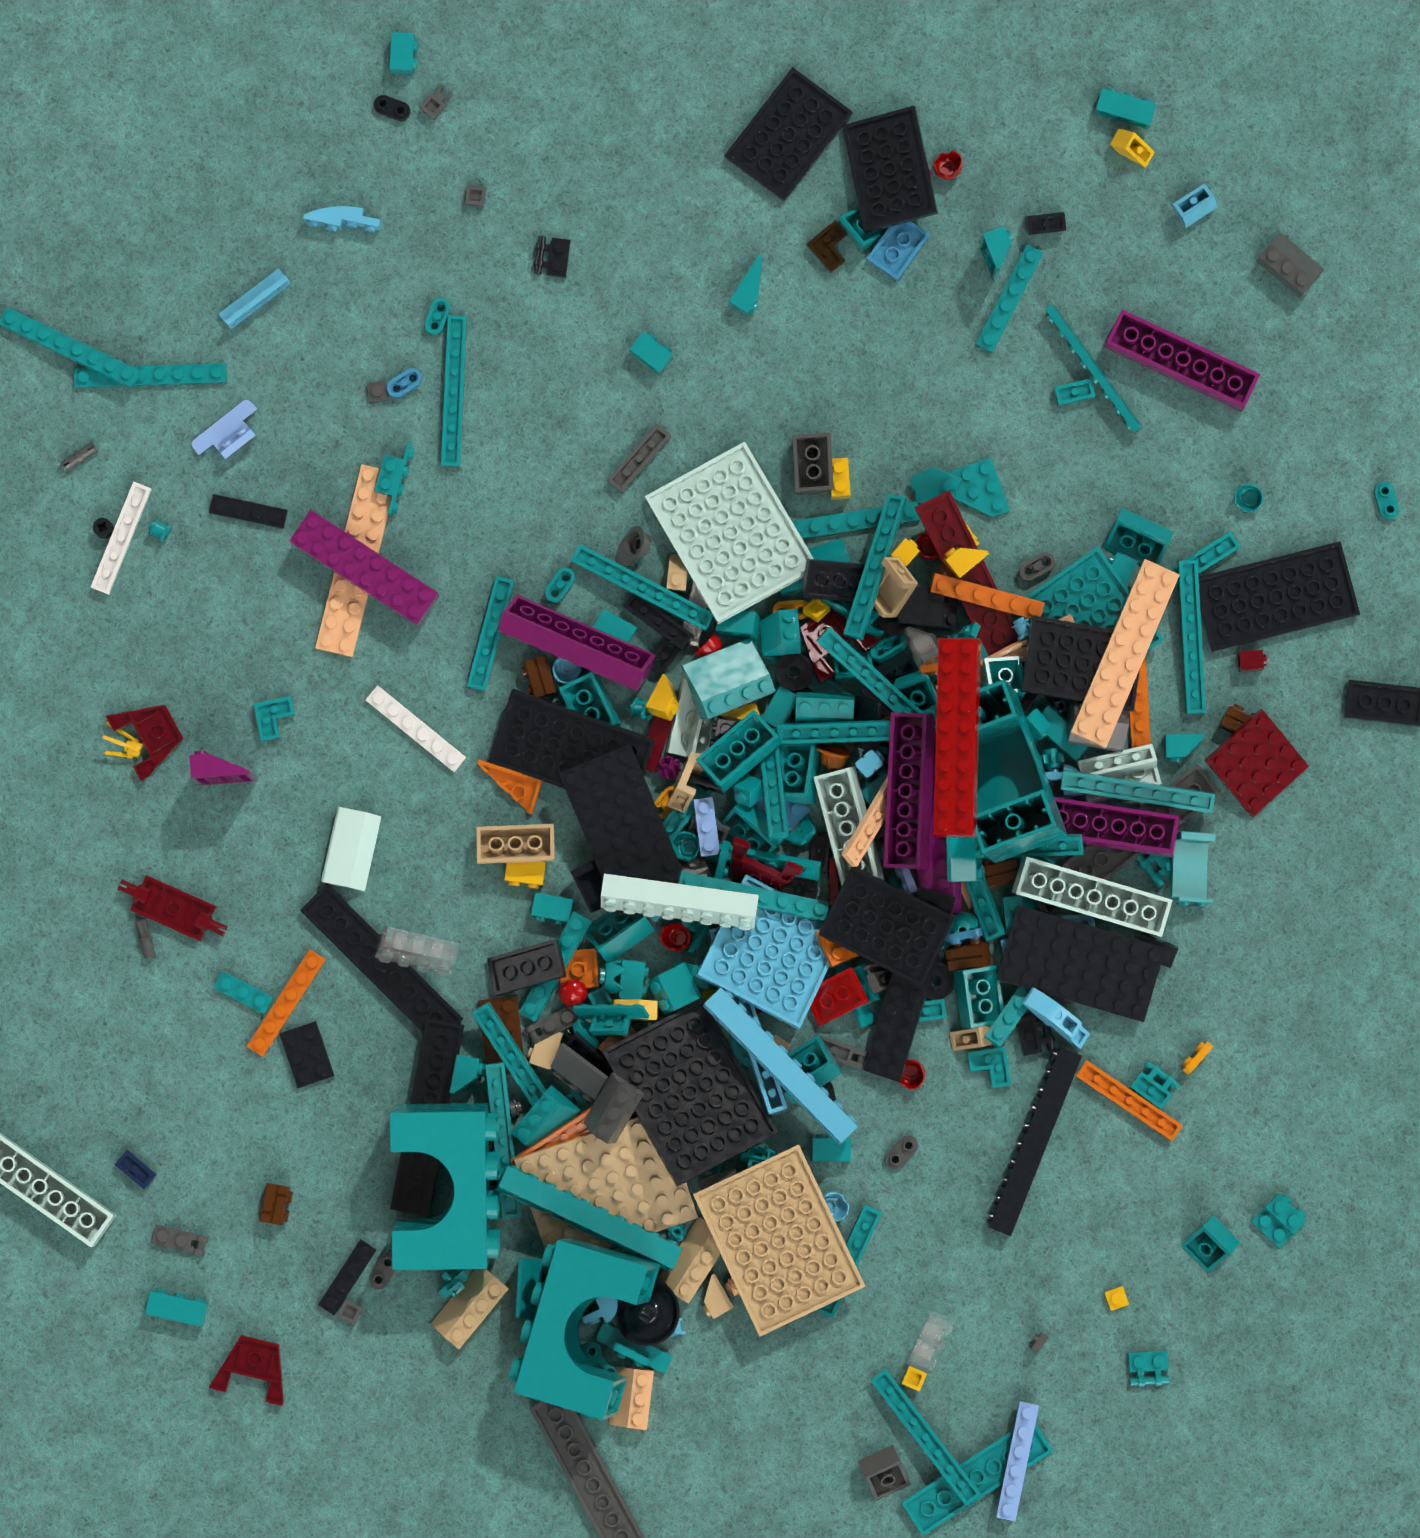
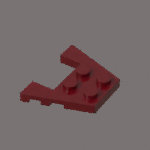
[799,608,879,684]
[106,705,184,782]
[731,836,804,891]
[209,1335,284,1406]

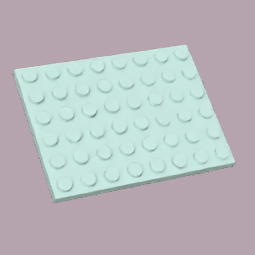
[645,442,814,624]

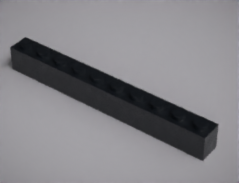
[987,1047,1082,1236]

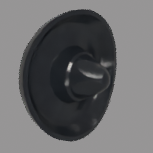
[616,1279,680,1346]

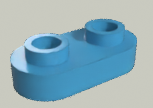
[387,368,422,398]
[946,927,983,945]

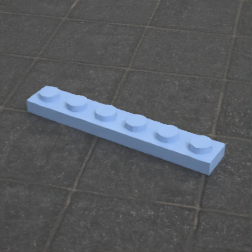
[996,1401,1039,1521]

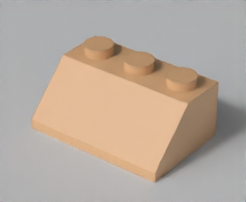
[608,1366,654,1430]

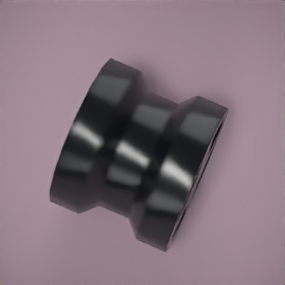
[93,518,114,539]

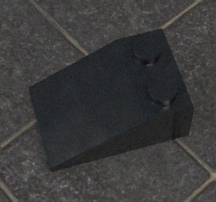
[898,586,958,631]

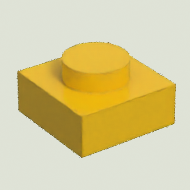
[803,599,830,623]
[1104,1286,1129,1311]
[901,1366,927,1392]

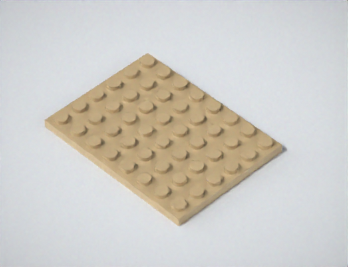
[514,1117,698,1249]
[693,1145,866,1337]

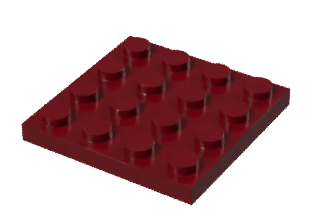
[1204,709,1309,817]

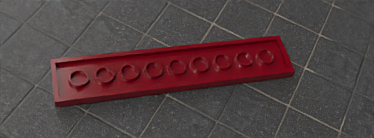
[914,490,1025,667]

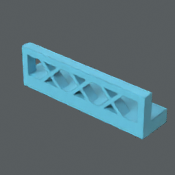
[219,268,291,330]

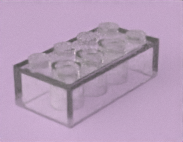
[375,926,460,976]

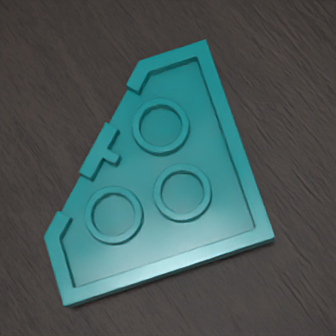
[948,458,1010,518]

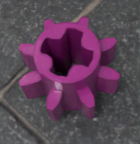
[657,756,681,780]

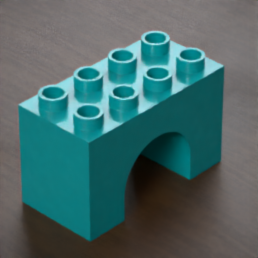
[931,679,1068,863]
[390,1103,501,1270]
[509,1237,660,1420]

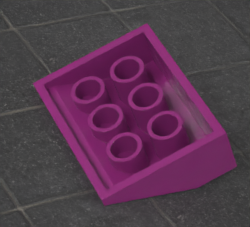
[189,751,257,785]

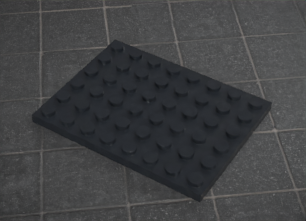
[601,999,778,1187]

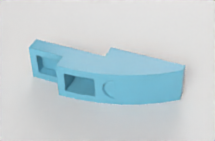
[303,206,382,232]
[1023,987,1090,1049]

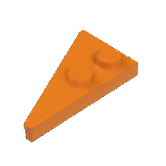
[477,759,542,814]

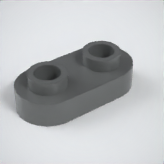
[1019,552,1055,581]
[885,1136,918,1169]
[369,1253,395,1290]

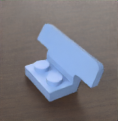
[192,400,257,459]

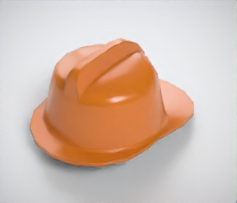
[817,745,851,771]

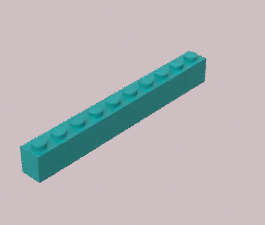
[495,1165,682,1272]

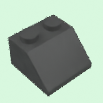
[858,1445,911,1501]

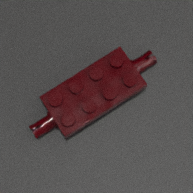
[117,875,228,942]

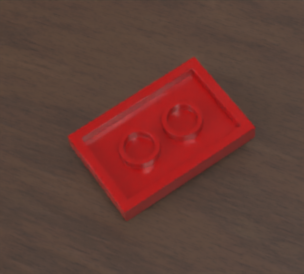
[810,967,869,1027]

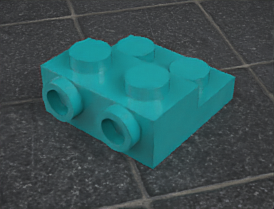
[1251,1193,1307,1248]

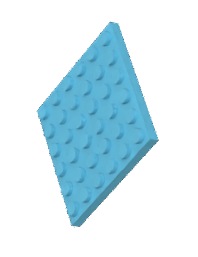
[696,874,830,1029]

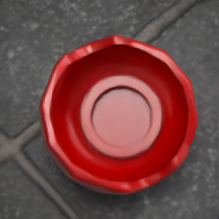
[933,150,963,180]
[915,533,938,561]
[694,633,722,658]
[660,922,691,952]
[558,979,587,1007]
[899,1059,926,1090]

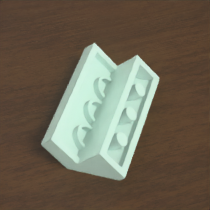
[666,678,718,758]
[1078,744,1162,803]
[321,807,381,891]

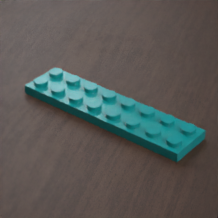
[901,1423,1053,1536]

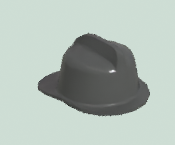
[615,526,653,567]

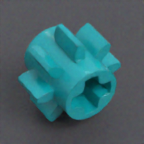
[1040,748,1064,770]

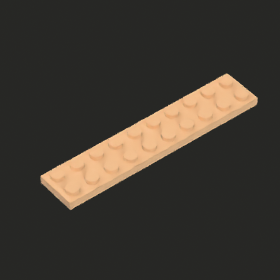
[315,464,392,658]
[1070,559,1179,748]

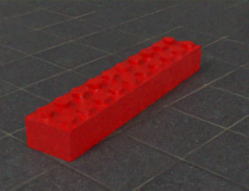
[933,638,981,838]

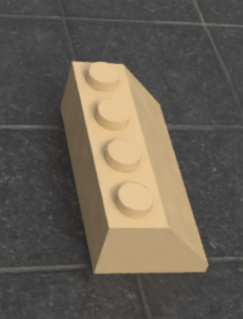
[477,824,555,864]
[658,1217,721,1304]
[431,1269,510,1349]

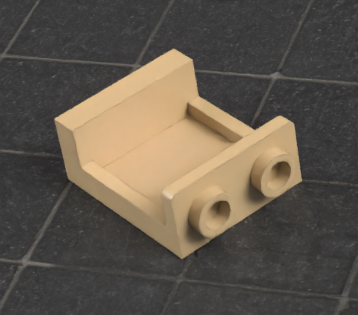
[874,557,918,618]
[666,752,703,813]

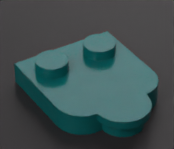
[910,467,962,504]

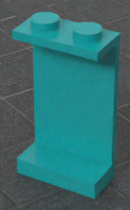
[1170,831,1216,907]

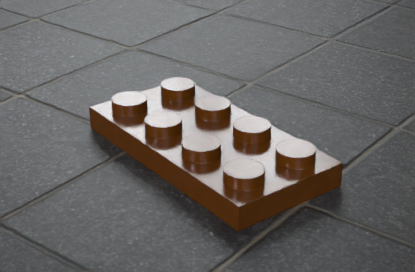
[478,996,524,1075]

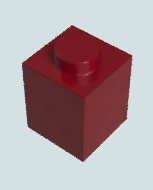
[1238,650,1267,672]

